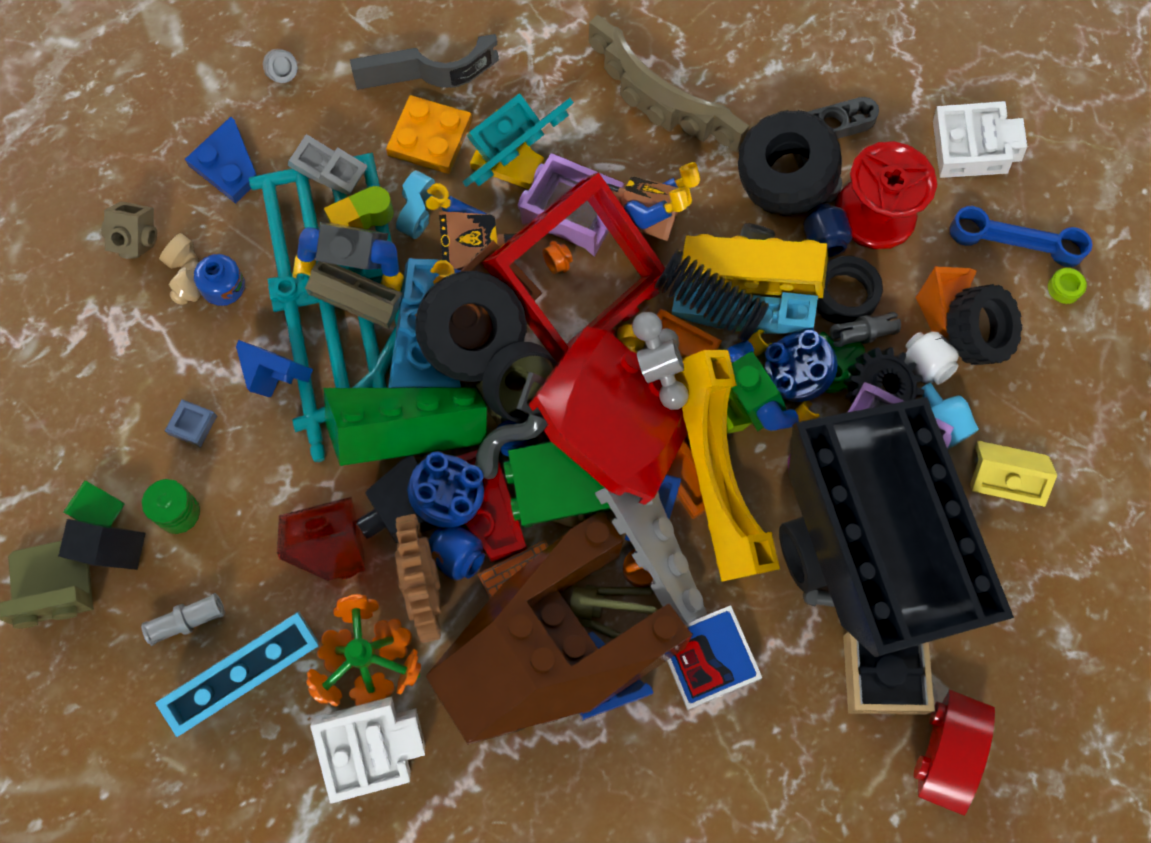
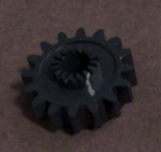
[843,347,924,407]

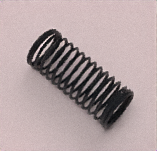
[654,249,769,342]

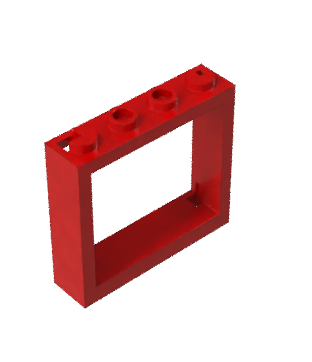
[481,172,668,363]

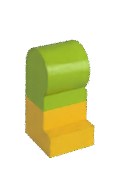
[324,186,394,229]

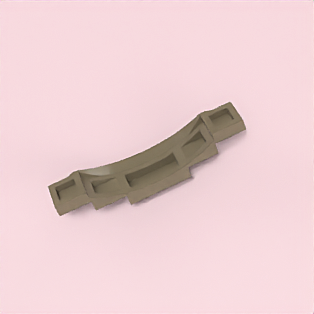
[589,14,749,153]

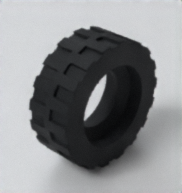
[946,284,1022,365]

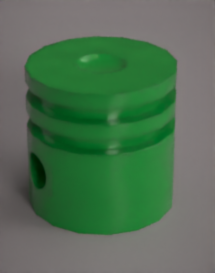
[141,479,200,534]

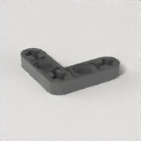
[792,97,879,204]

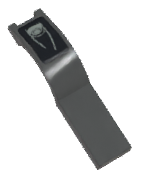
[350,34,499,90]

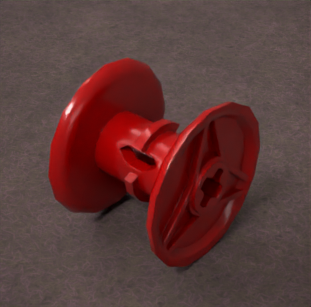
[835,141,938,249]

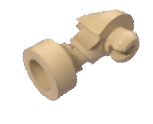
[159,233,201,305]

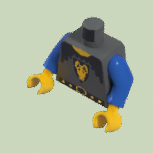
[293,221,404,292]

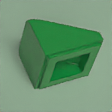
[63,480,125,526]

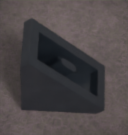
[58,519,146,570]

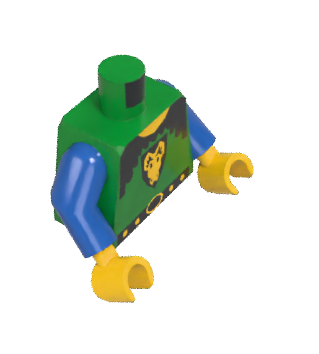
[726,329,820,432]

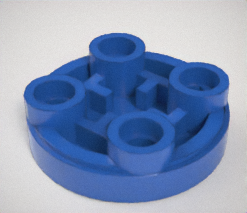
[765,329,837,402]
[407,452,484,528]

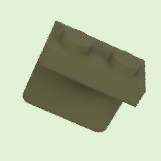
[0,541,94,629]

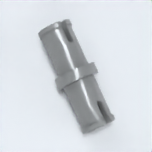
[141,593,225,646]

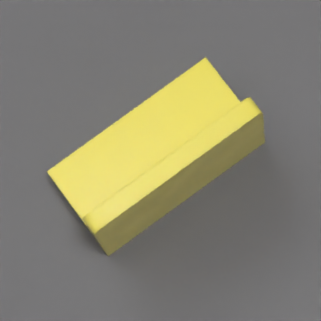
[970,441,1057,507]

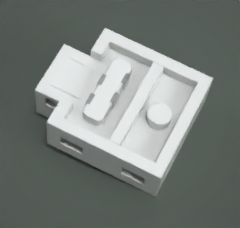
[933,101,1027,178]
[310,697,426,804]

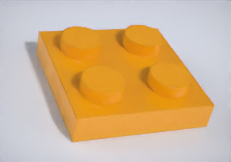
[386,95,472,174]

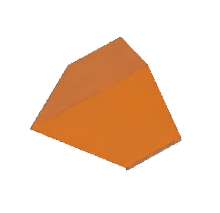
[916,266,977,338]

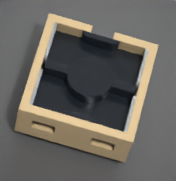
[843,632,935,715]

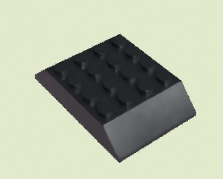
[788,397,1014,657]

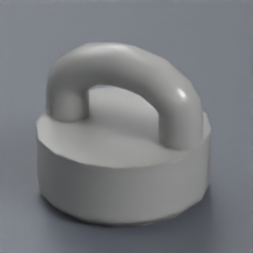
[263,49,298,83]

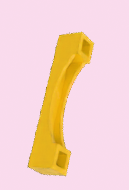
[674,350,780,582]

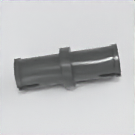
[829,312,901,347]

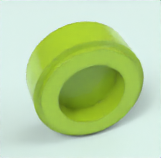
[1048,268,1087,304]

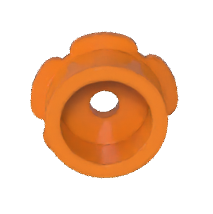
[542,241,573,274]

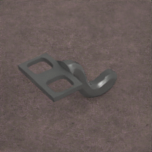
[475,372,548,480]

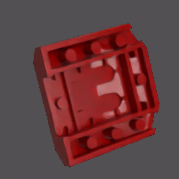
[528,327,688,505]

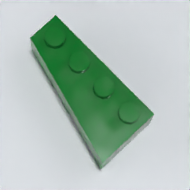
[323,388,487,466]

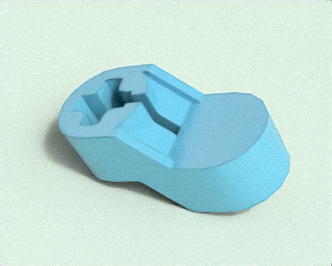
[396,170,435,239]

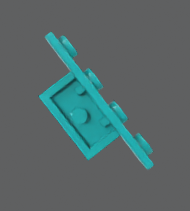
[462,93,574,187]

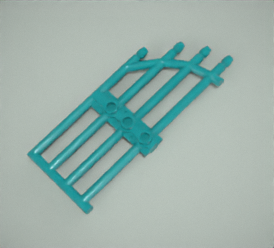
[249,153,402,462]

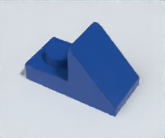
[236,340,313,397]

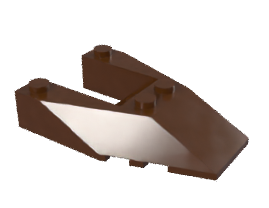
[425,510,692,745]

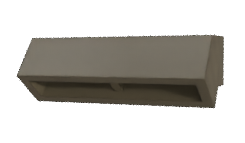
[305,261,402,329]

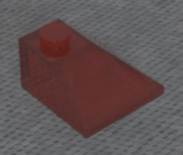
[277,497,365,581]

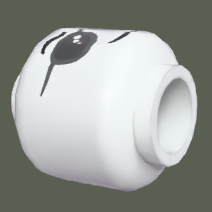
[904,332,959,385]

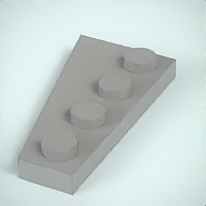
[595,488,707,625]

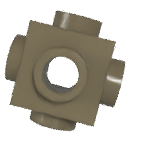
[101,201,157,259]

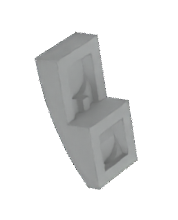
[288,134,367,195]

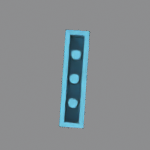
[155,611,319,737]

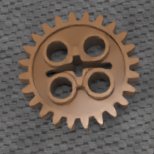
[395,514,441,643]

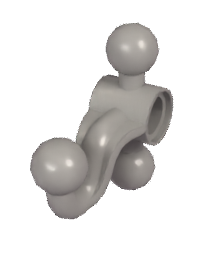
[632,312,689,410]

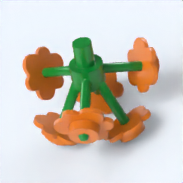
[306,594,421,707]

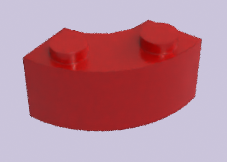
[913,689,995,816]

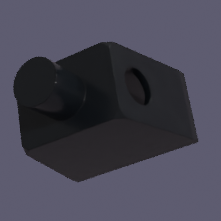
[355,455,438,543]

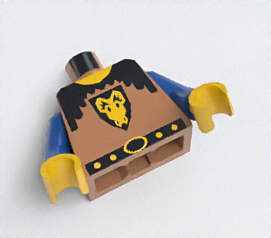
[607,162,700,241]
[425,183,517,284]

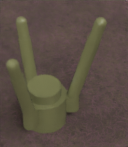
[570,584,657,639]

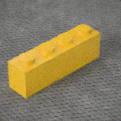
[680,234,828,298]

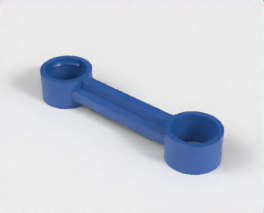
[949,206,1092,267]

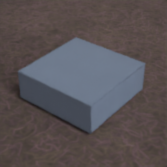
[165,399,217,448]

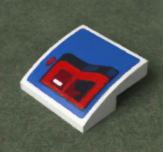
[667,605,762,710]

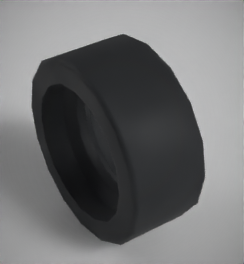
[817,256,883,324]
[779,517,827,592]

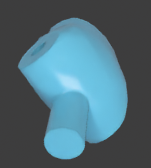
[921,382,979,449]

